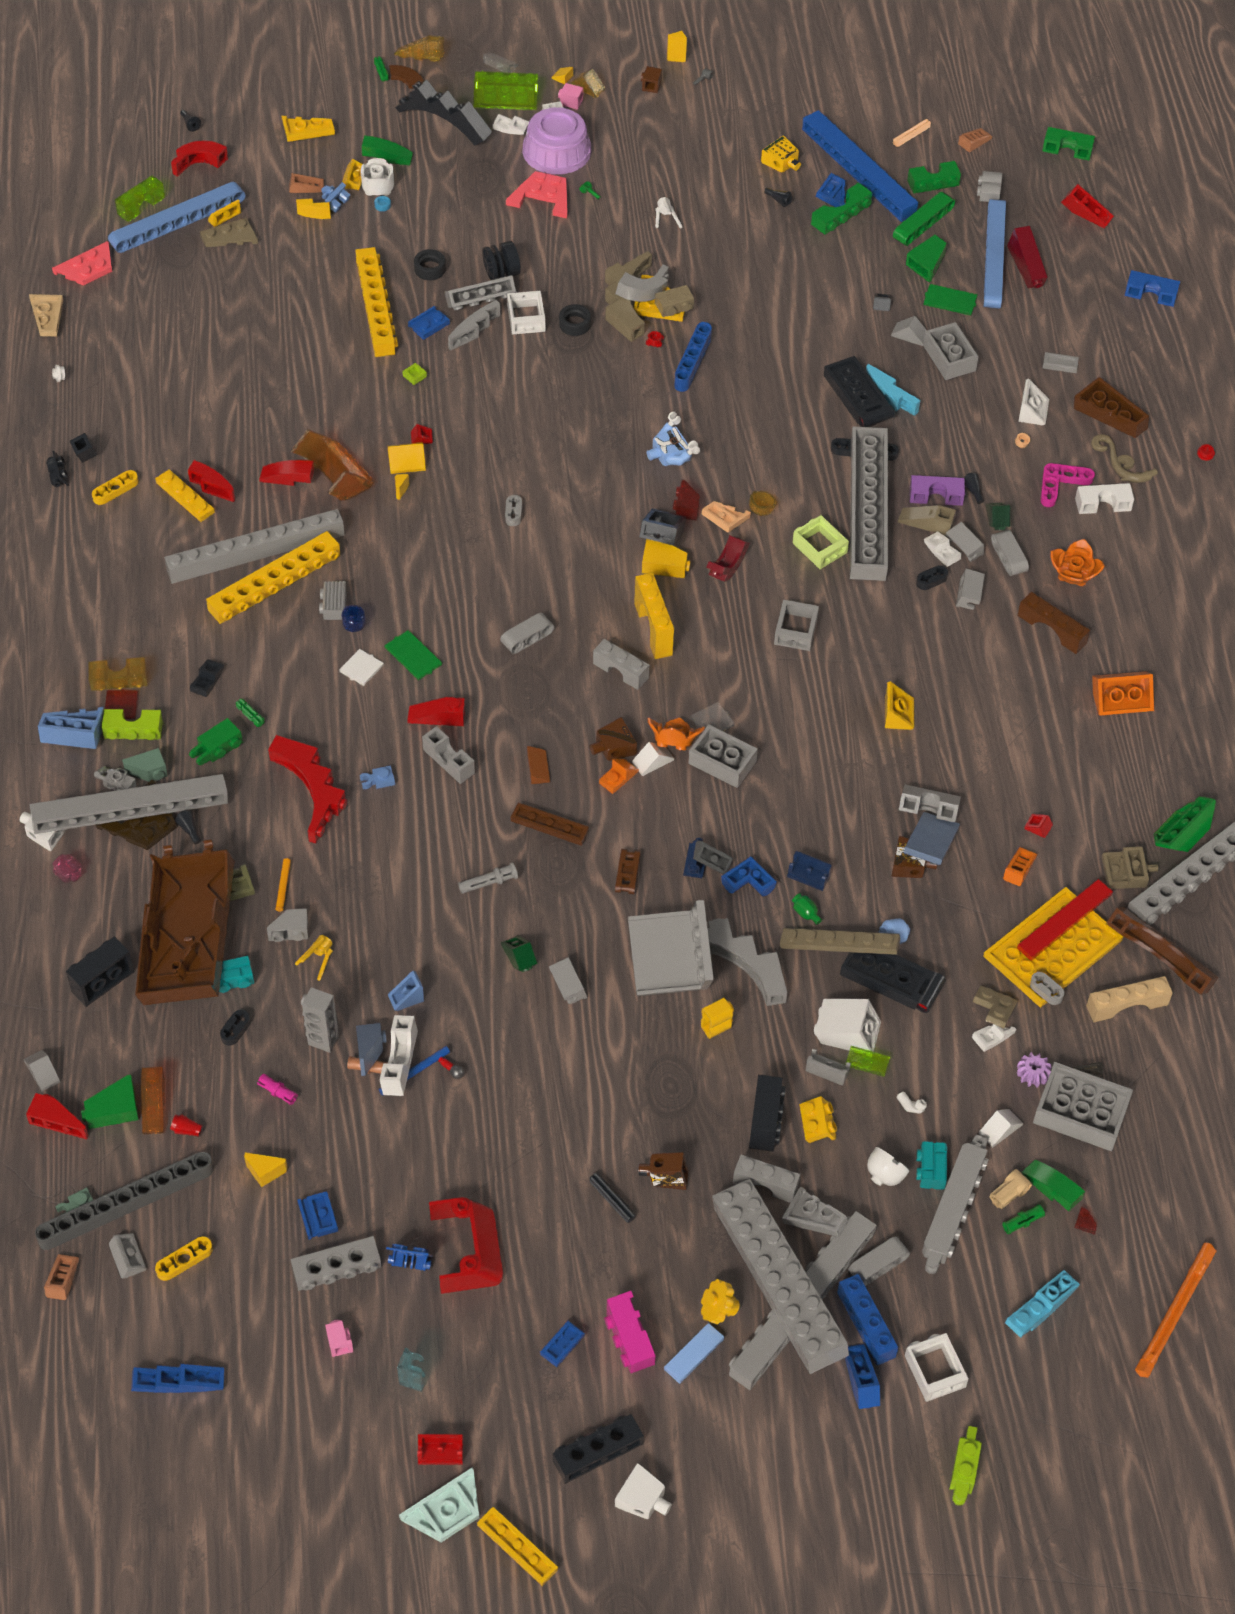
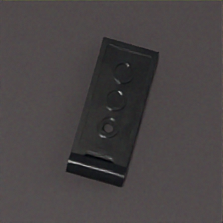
[823,356,895,427]
[840,952,946,1013]

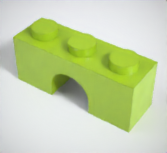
[102,709,163,740]

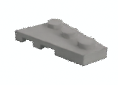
[782,1187,848,1237]

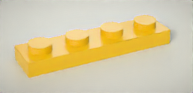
[155,469,215,522]
[477,1507,558,1586]

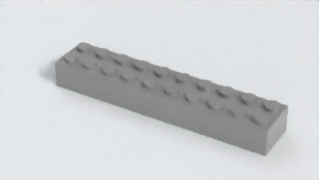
[850,427,888,581]
[712,1179,849,1374]

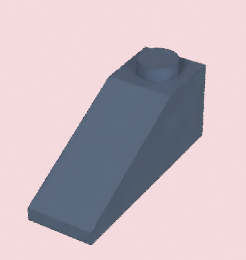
[356,1023,386,1076]

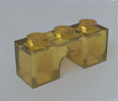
[88,657,148,691]

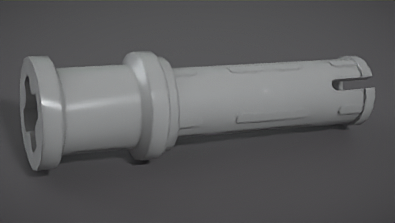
[458,862,518,894]

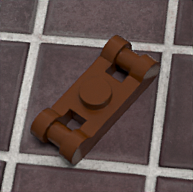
[615,849,641,895]

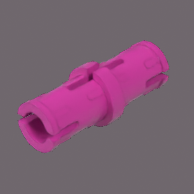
[257,1074,298,1105]

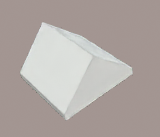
[1019,379,1049,425]

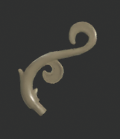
[1091,434,1158,483]

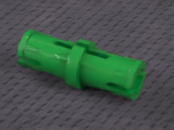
[1002,1205,1045,1234]

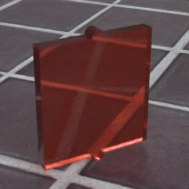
[105,689,138,719]

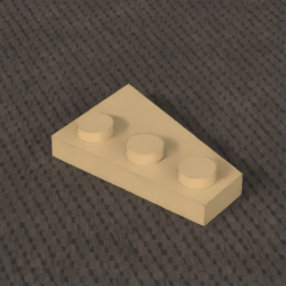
[29,294,63,337]

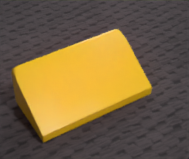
[667,31,687,62]
[342,159,363,190]
[208,199,241,227]

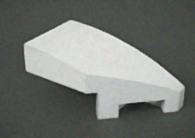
[972,1024,1016,1052]

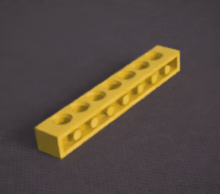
[355,247,398,357]
[206,531,341,624]

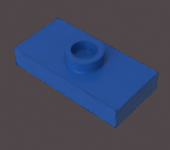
[540,1321,585,1367]

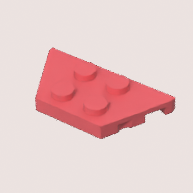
[52,241,112,286]

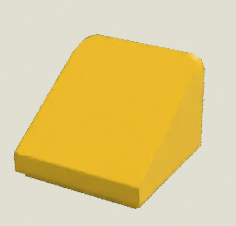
[552,67,573,84]
[395,474,409,500]

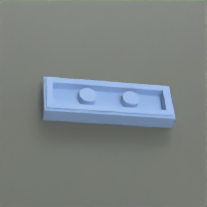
[664,1323,724,1384]

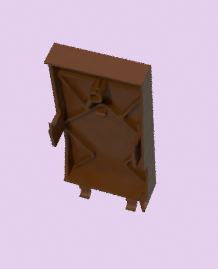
[135,839,235,1005]

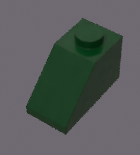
[501,935,538,972]

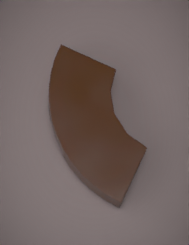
[389,65,424,89]

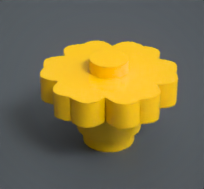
[701,1279,740,1324]

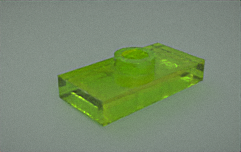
[845,1046,890,1077]

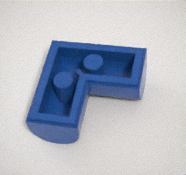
[721,856,777,897]

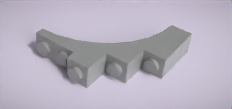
[707,918,787,1006]

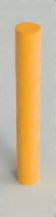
[275,858,291,912]

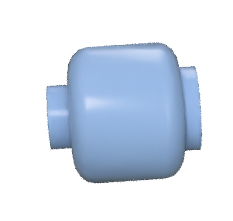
[879,918,910,944]

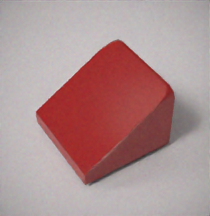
[411,424,433,444]
[1024,814,1053,838]

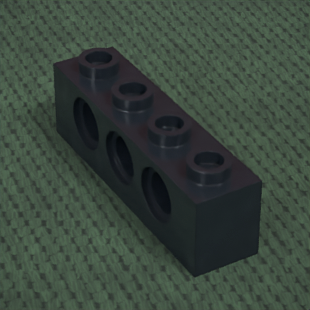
[553,1414,644,1484]

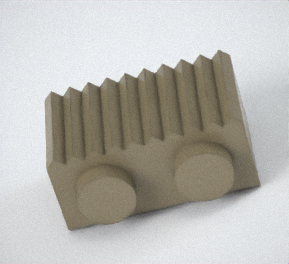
[655,285,694,317]

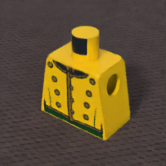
[761,136,801,173]

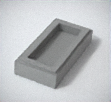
[1043,352,1079,373]

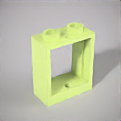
[793,515,849,569]

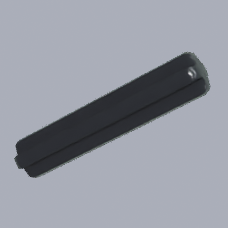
[589,1173,636,1223]

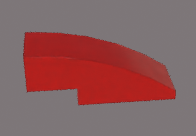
[188,460,235,502]
[259,460,314,486]

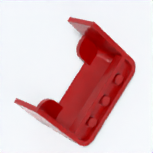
[429,1197,503,1294]

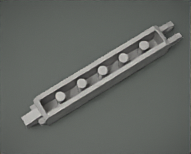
[922,1135,989,1274]

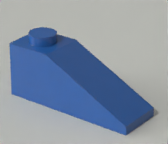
[845,1344,880,1409]

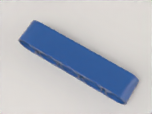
[674,322,712,392]

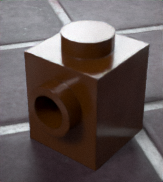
[641,66,662,93]

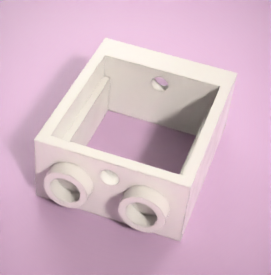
[507,291,545,335]
[905,1333,968,1402]

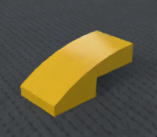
[296,199,331,219]

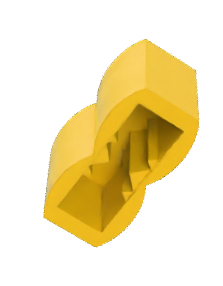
[701,998,734,1039]

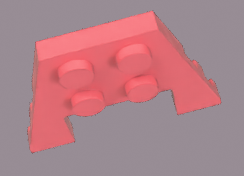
[506,171,567,219]

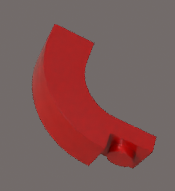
[171,141,228,177]

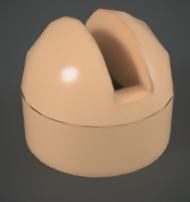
[1015,433,1030,448]

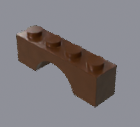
[1017,592,1090,654]

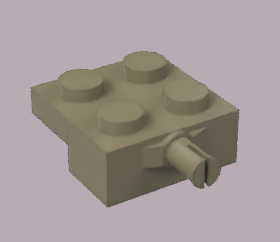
[1102,847,1158,889]

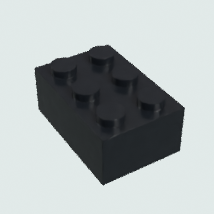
[66,936,134,1007]
[749,1074,786,1152]

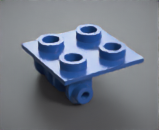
[386,1244,433,1271]

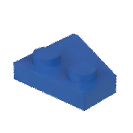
[815,173,845,207]

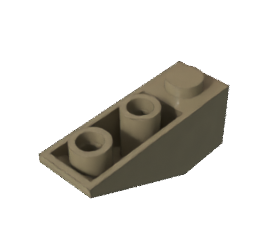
[898,505,956,536]

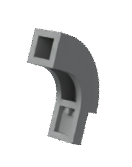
[615,264,669,302]

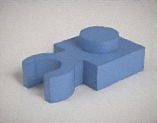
[360,765,395,789]

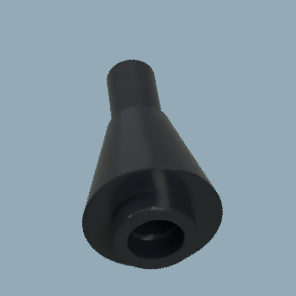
[180,110,201,132]
[764,188,792,207]
[964,473,984,504]
[175,810,201,845]

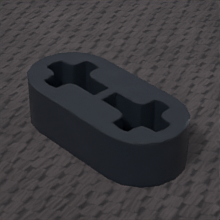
[916,565,948,590]
[220,1010,250,1046]

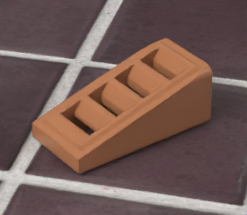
[958,128,992,153]
[289,173,324,193]
[44,1254,79,1300]

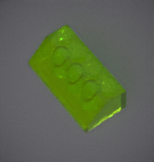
[473,71,538,110]

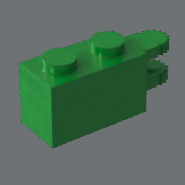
[189,718,243,766]

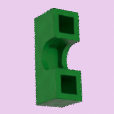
[1042,127,1095,161]
[907,161,961,194]

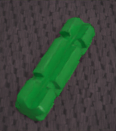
[374,56,389,82]
[235,698,265,727]

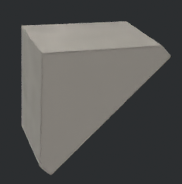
[891,316,927,346]
[23,1050,60,1092]

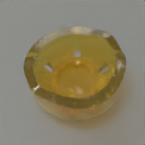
[749,491,777,516]

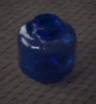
[341,605,366,632]

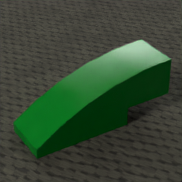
[362,135,413,166]
[1021,1160,1085,1211]

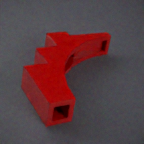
[268,735,347,844]

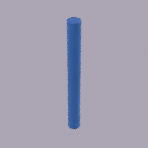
[379,1046,450,1096]

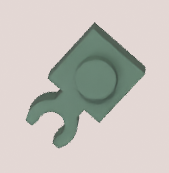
[56,1187,93,1215]

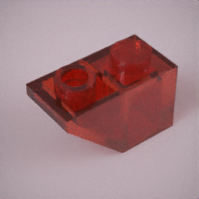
[673,480,700,521]

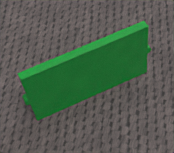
[923,284,978,316]
[384,630,442,681]

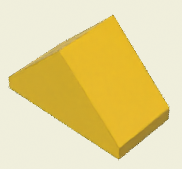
[244,1152,288,1187]

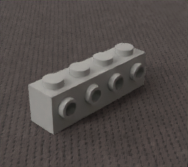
[444,276,516,310]

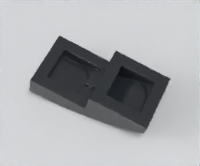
[190,659,224,697]

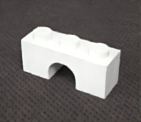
[1075,483,1134,514]

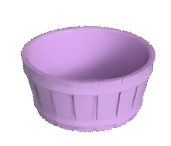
[522,107,592,175]

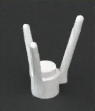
[655,197,682,228]

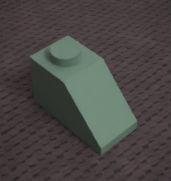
[122,748,168,782]

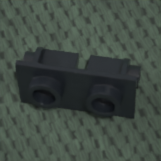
[46,451,69,487]

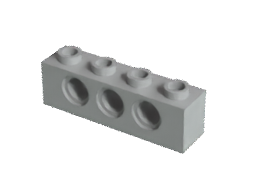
[301,987,339,1053]
[290,1236,381,1291]

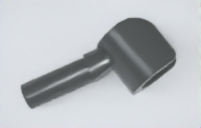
[693,68,713,85]

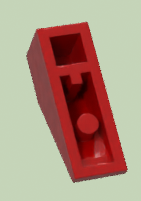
[1061,184,1114,228]
[407,697,465,726]
[26,1093,88,1140]

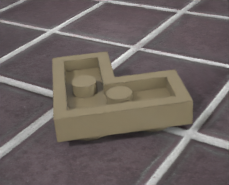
[973,986,1018,1029]

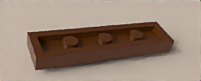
[510,803,589,846]

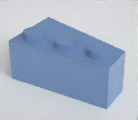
[38,707,104,749]

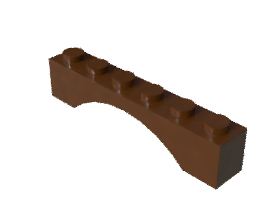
[1106,907,1219,995]

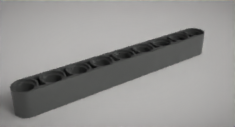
[35,1152,213,1250]

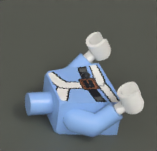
[647,412,700,466]

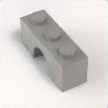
[593,639,649,690]
[422,726,475,784]
[899,784,961,822]
[733,1155,800,1203]

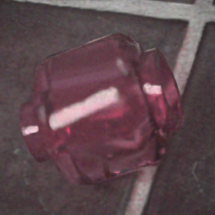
[52,854,82,883]

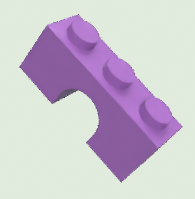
[910,475,965,506]

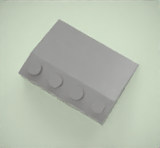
[1033,1062,1133,1151]

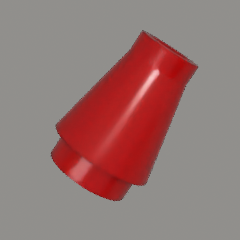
[170,1114,203,1137]

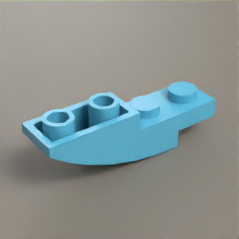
[866,364,920,416]
[1005,1270,1080,1338]

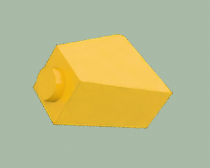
[642,539,690,578]

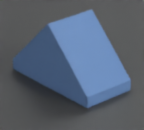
[388,971,424,1011]

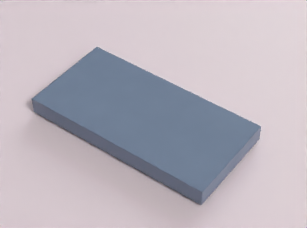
[904,812,960,865]

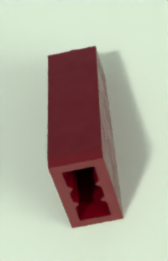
[1007,226,1047,289]

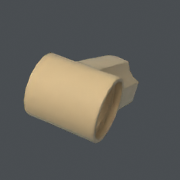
[989,1169,1032,1209]

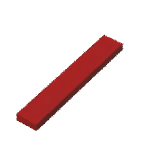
[1017,879,1113,961]

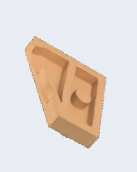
[701,501,751,532]

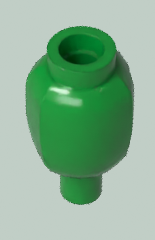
[792,893,822,925]

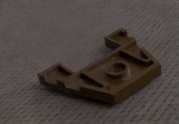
[95,779,177,850]

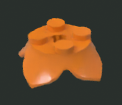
[1050,539,1105,586]
[648,718,705,750]

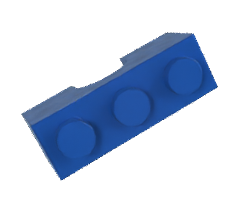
[1125,270,1180,307]

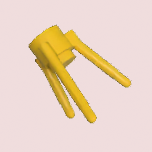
[295,935,333,981]

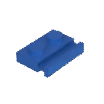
[408,306,450,340]
[297,1191,338,1240]

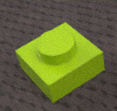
[402,363,427,385]

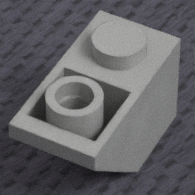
[267,909,308,942]

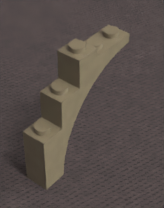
[605,251,652,342]

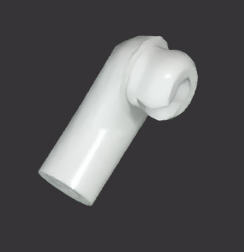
[896,1092,927,1114]

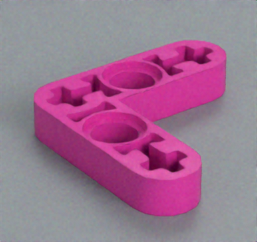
[1040,463,1095,507]

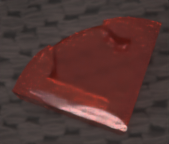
[1074,1207,1097,1235]

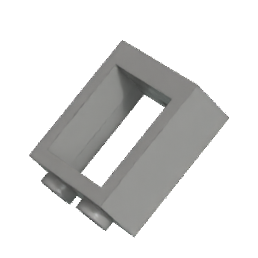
[774,600,819,651]

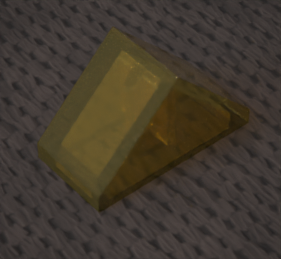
[571,69,605,98]

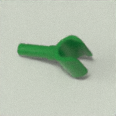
[579,181,601,200]

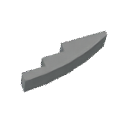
[448,300,500,351]

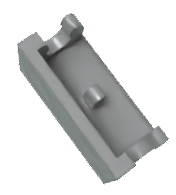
[946,522,984,562]
[956,568,985,609]
[549,957,587,1004]
[805,1048,851,1086]

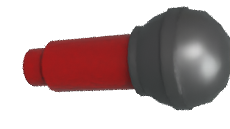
[438,1057,465,1079]

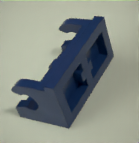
[787,851,832,891]

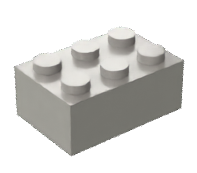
[923,322,978,380]
[688,724,758,788]

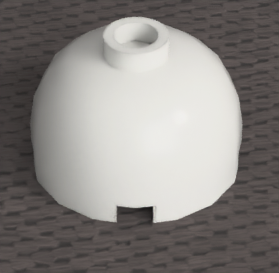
[867,1147,909,1186]

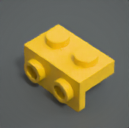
[799,1096,837,1143]

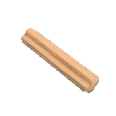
[893,119,931,147]

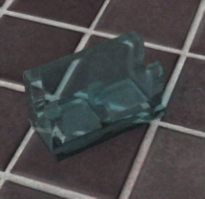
[397,1348,425,1392]

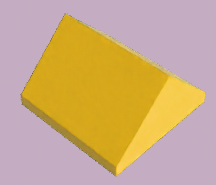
[387,442,426,474]
[885,681,914,730]

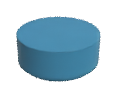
[374,196,391,211]

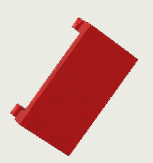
[417,1434,463,1465]

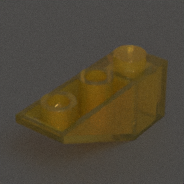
[394,35,444,62]

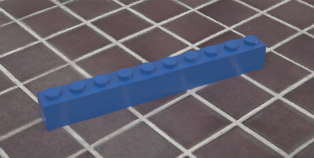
[802,110,918,222]

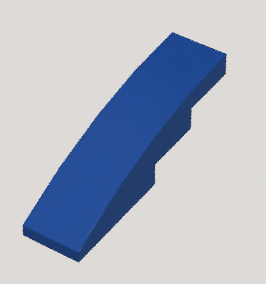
[131,1364,224,1393]

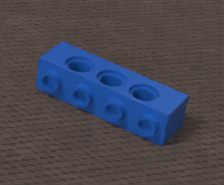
[837,1274,898,1366]

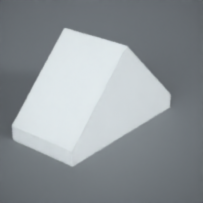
[632,742,674,776]
[979,1109,1023,1148]

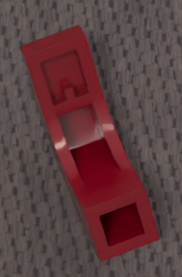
[706,535,750,582]

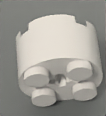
[361,158,394,196]

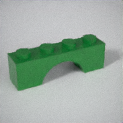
[811,182,872,235]

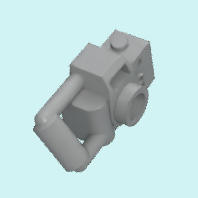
[94,766,136,791]

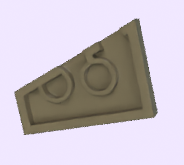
[200,218,258,247]

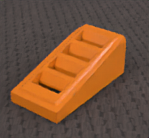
[1003,847,1037,886]

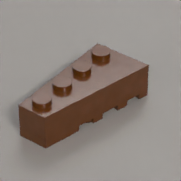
[1074,377,1149,438]

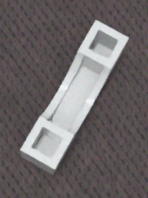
[380,1015,418,1096]

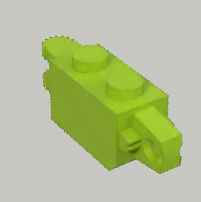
[949,1426,982,1506]

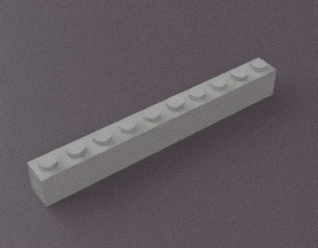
[164,509,345,584]
[29,774,228,834]
[729,1211,877,1390]

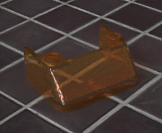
[291,429,375,501]

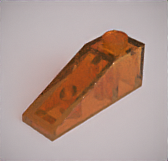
[141,1067,165,1134]

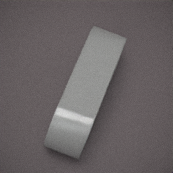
[505,495,522,526]
[1030,972,1064,1005]

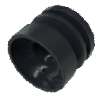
[482,241,521,280]

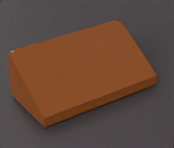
[527,746,550,784]

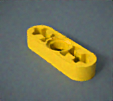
[92,470,139,505]
[155,1237,213,1281]

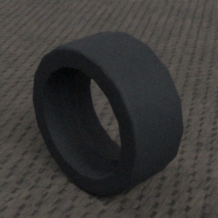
[414,249,446,281]
[559,304,591,336]

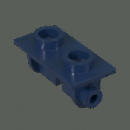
[683,838,705,879]

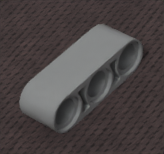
[991,530,1029,576]
[500,613,554,654]
[848,1236,910,1286]

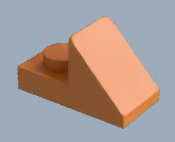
[599,759,639,794]

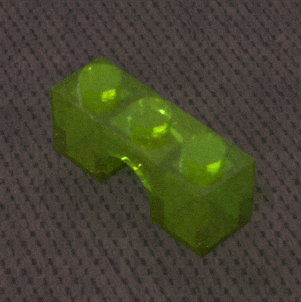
[115,175,165,222]

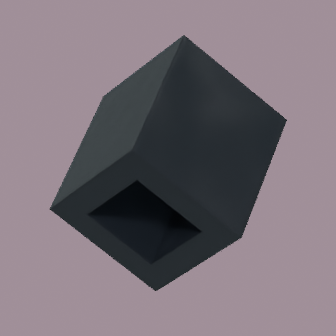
[70,433,98,463]

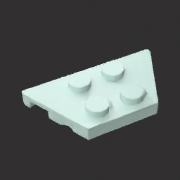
[399,1468,479,1543]

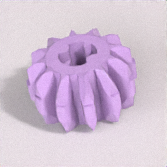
[1017,1052,1051,1088]

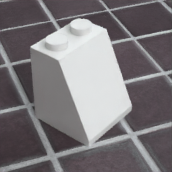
[814,999,881,1055]

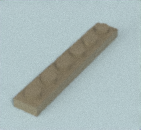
[780,928,900,955]

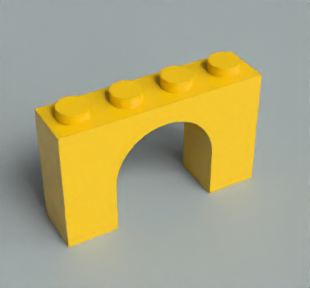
[634,573,674,659]

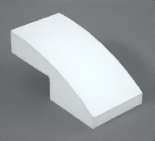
[492,114,529,135]
[924,532,961,567]

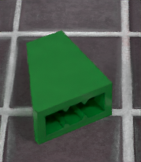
[906,235,947,283]
[81,1075,139,1129]

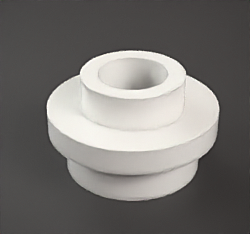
[52,365,65,382]

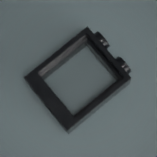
[639,508,686,546]

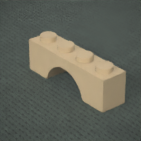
[1086,976,1172,1022]

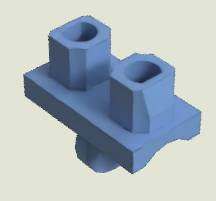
[321,182,350,213]

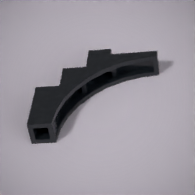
[395,79,492,146]

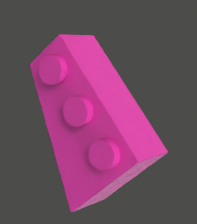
[604,1291,655,1373]

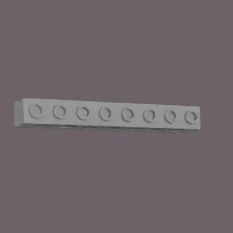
[1127,822,1235,925]

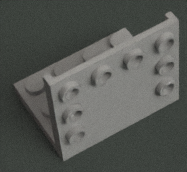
[628,900,713,996]

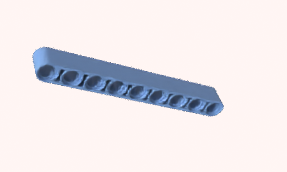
[108,182,246,253]
[983,199,1006,309]

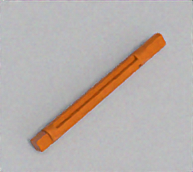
[1135,1243,1216,1378]

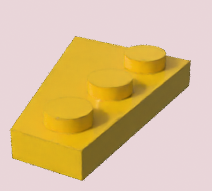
[281,116,335,142]

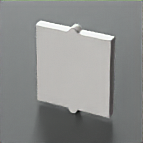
[339,649,384,686]

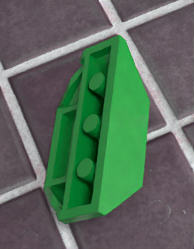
[1153,796,1216,852]

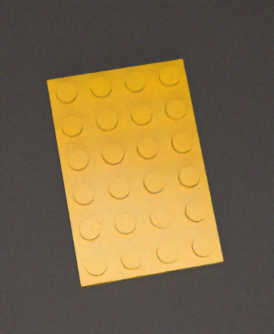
[983,887,1123,1008]

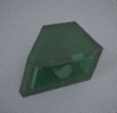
[986,503,1010,530]

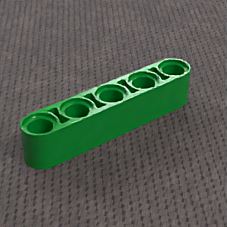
[892,192,955,246]

